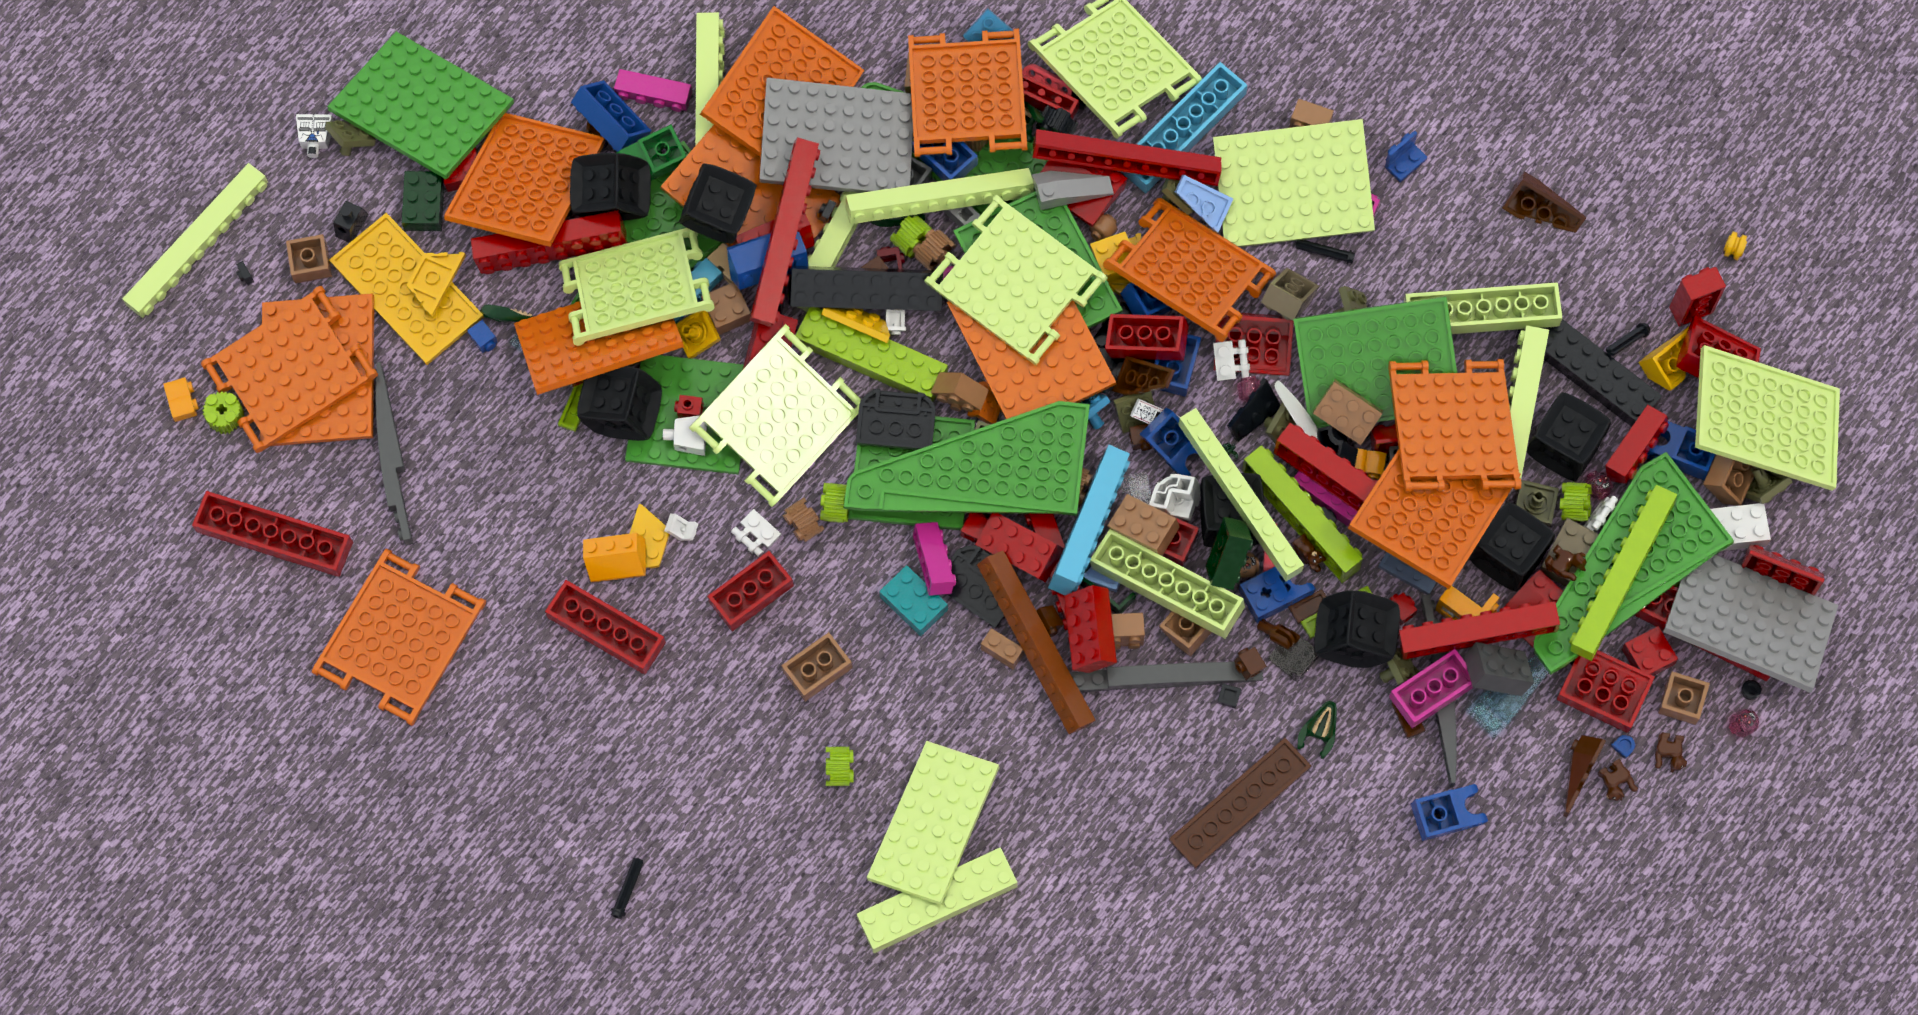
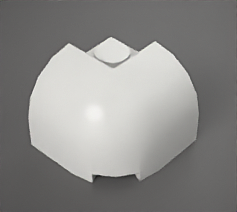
[1149,474,1200,521]

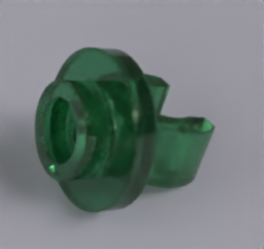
[1222,442,1238,459]

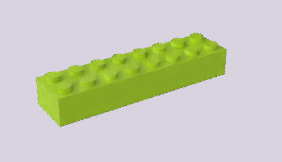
[795,307,948,402]
[1242,445,1363,584]

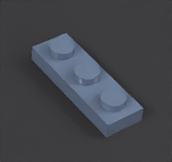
[1378,552,1437,595]

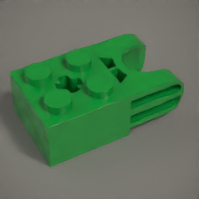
[616,124,687,181]

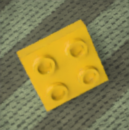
[676,311,721,359]

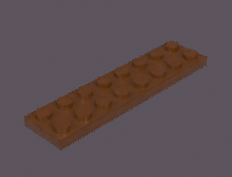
[1169,738,1311,869]

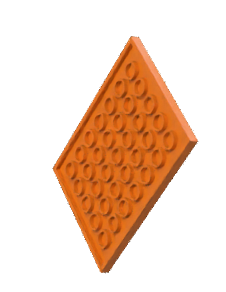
[700,6,864,157]
[444,113,605,247]
[660,125,841,247]
[260,293,374,446]
[947,300,1116,419]
[514,301,684,395]
[1348,449,1521,589]

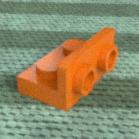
[967,381,1001,424]

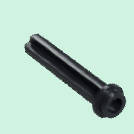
[1295,240,1355,265]
[1606,323,1650,357]
[610,858,643,919]

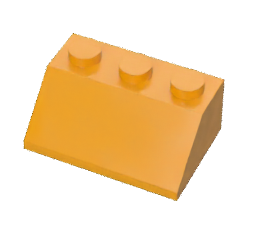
[583,533,646,582]

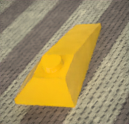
[1638,327,1689,391]

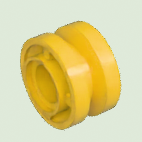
[1723,231,1747,261]

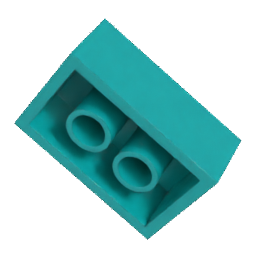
[879,565,948,637]

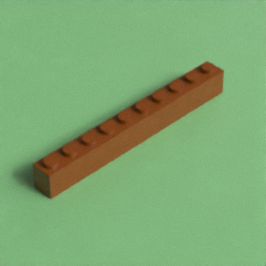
[977,551,1096,735]

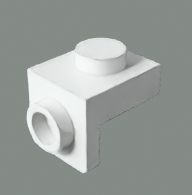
[885,309,906,335]
[664,514,698,541]

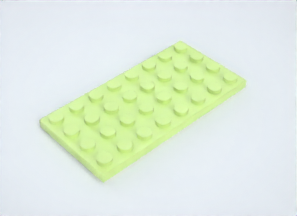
[867,741,1000,905]

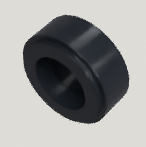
[1741,680,1762,700]

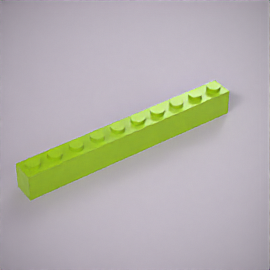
[1569,485,1677,661]

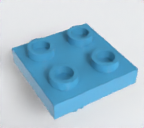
[963,8,1014,42]
[1079,393,1111,430]

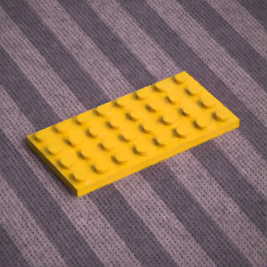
[329,213,484,365]

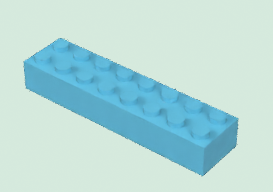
[1120,62,1248,194]
[1048,445,1130,595]

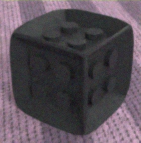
[570,153,651,221]
[679,163,757,244]
[577,366,662,441]
[1527,392,1611,481]
[1200,473,1264,548]
[1469,502,1555,592]
[1314,590,1400,668]

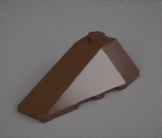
[1502,171,1586,233]
[1112,356,1175,395]
[1563,735,1606,818]

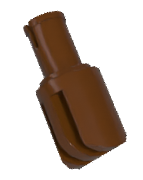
[1257,619,1300,650]

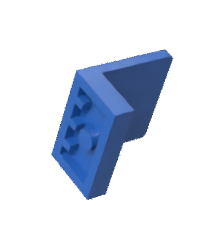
[1385,131,1428,183]

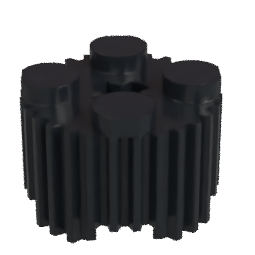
[1035,105,1079,135]

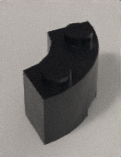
[1317,426,1358,467]

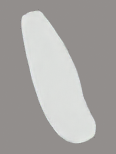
[1274,381,1318,438]

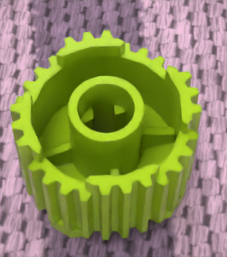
[890,215,932,258]
[202,391,245,434]
[1560,482,1592,522]
[820,483,849,523]
[826,747,854,786]

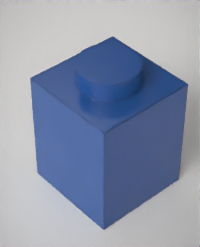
[467,320,498,353]

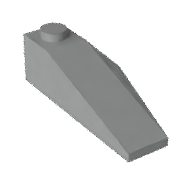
[1032,171,1114,210]

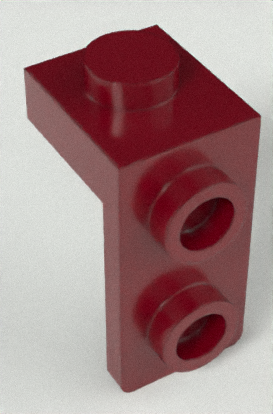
[876,246,905,269]

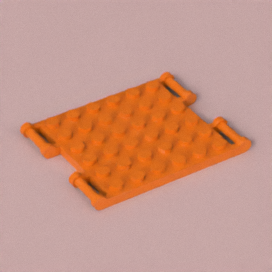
[908,28,1027,157]
[1103,198,1276,342]
[201,286,378,453]
[1388,359,1521,492]
[312,548,486,726]

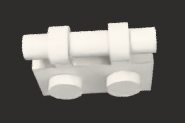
[1213,339,1250,381]
[1584,496,1618,532]
[731,509,782,557]

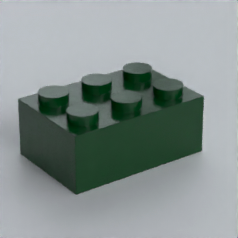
[401,171,445,231]
[1205,517,1253,590]

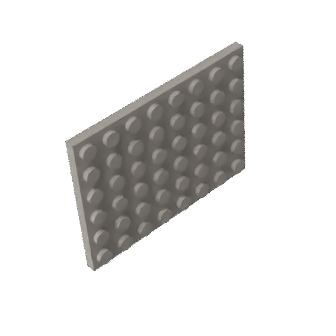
[759,78,913,193]
[1663,555,1838,693]

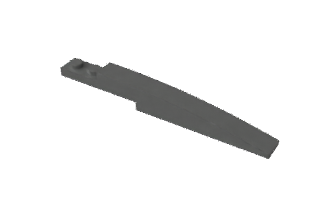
[376,362,413,546]
[1420,594,1457,787]
[1070,662,1263,692]

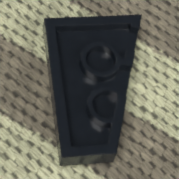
[1227,377,1281,442]

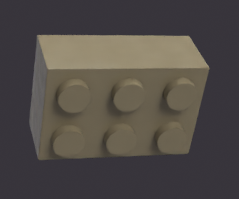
[1261,268,1319,321]
[1540,518,1599,587]

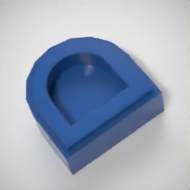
[1611,735,1635,759]

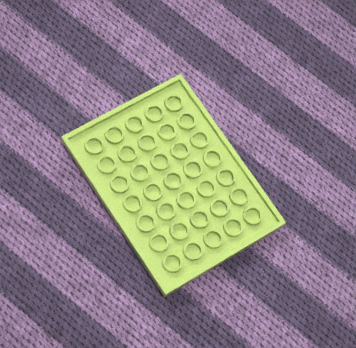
[1213,119,1375,247]
[1695,345,1840,491]

